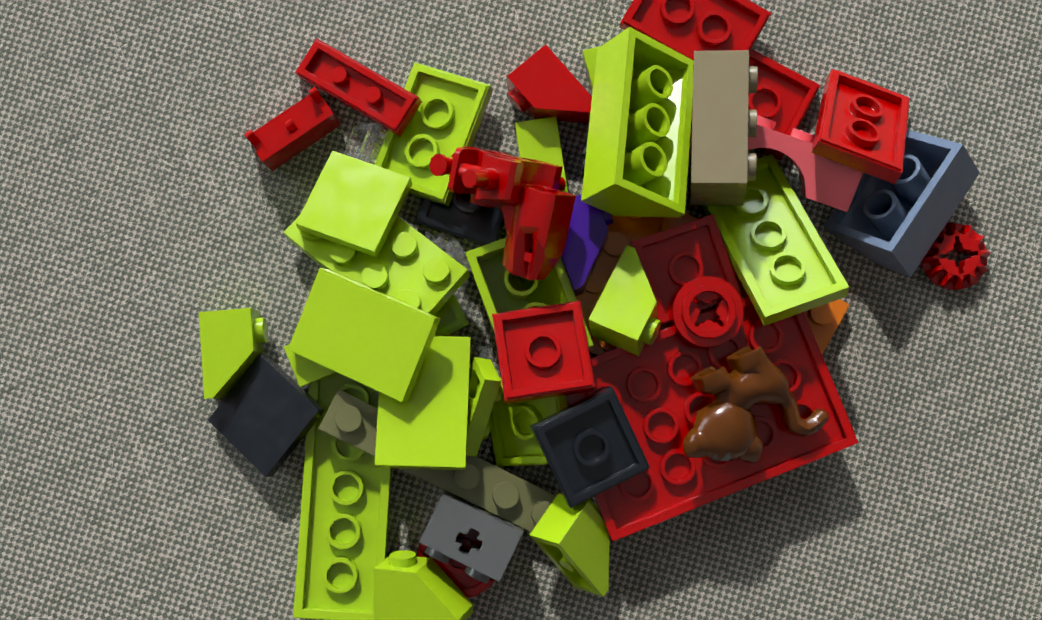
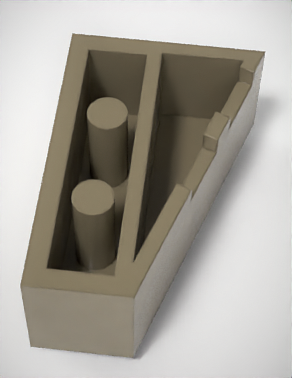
[690,50,758,206]

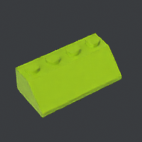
[581,27,694,217]

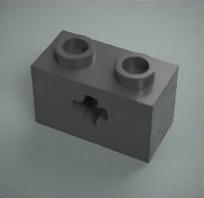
[419,490,523,583]

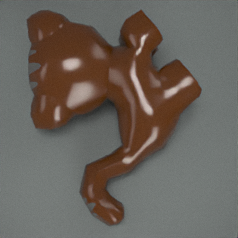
[683,346,829,463]

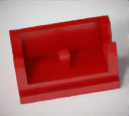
[244,87,341,171]

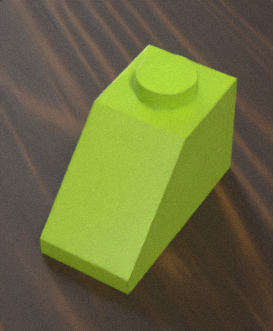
[588,245,661,356]
[199,308,268,399]
[530,493,610,597]
[373,550,473,620]

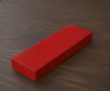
[295,38,422,137]

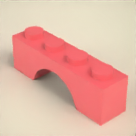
[689,115,863,212]

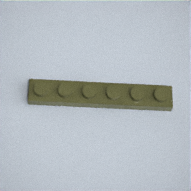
[318,389,556,532]

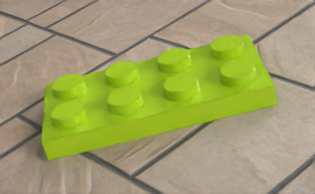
[701,154,849,326]
[283,215,469,315]

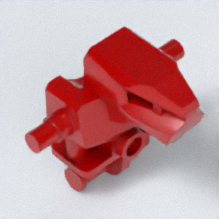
[429,147,576,280]

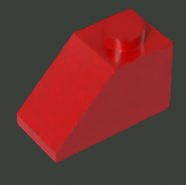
[506,44,592,123]

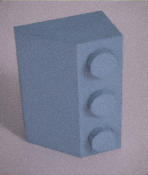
[823,129,980,277]

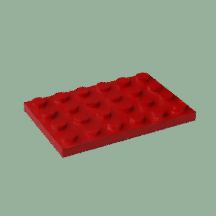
[566,296,858,542]

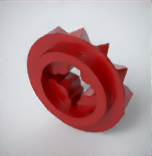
[921,222,991,290]
[672,276,744,347]

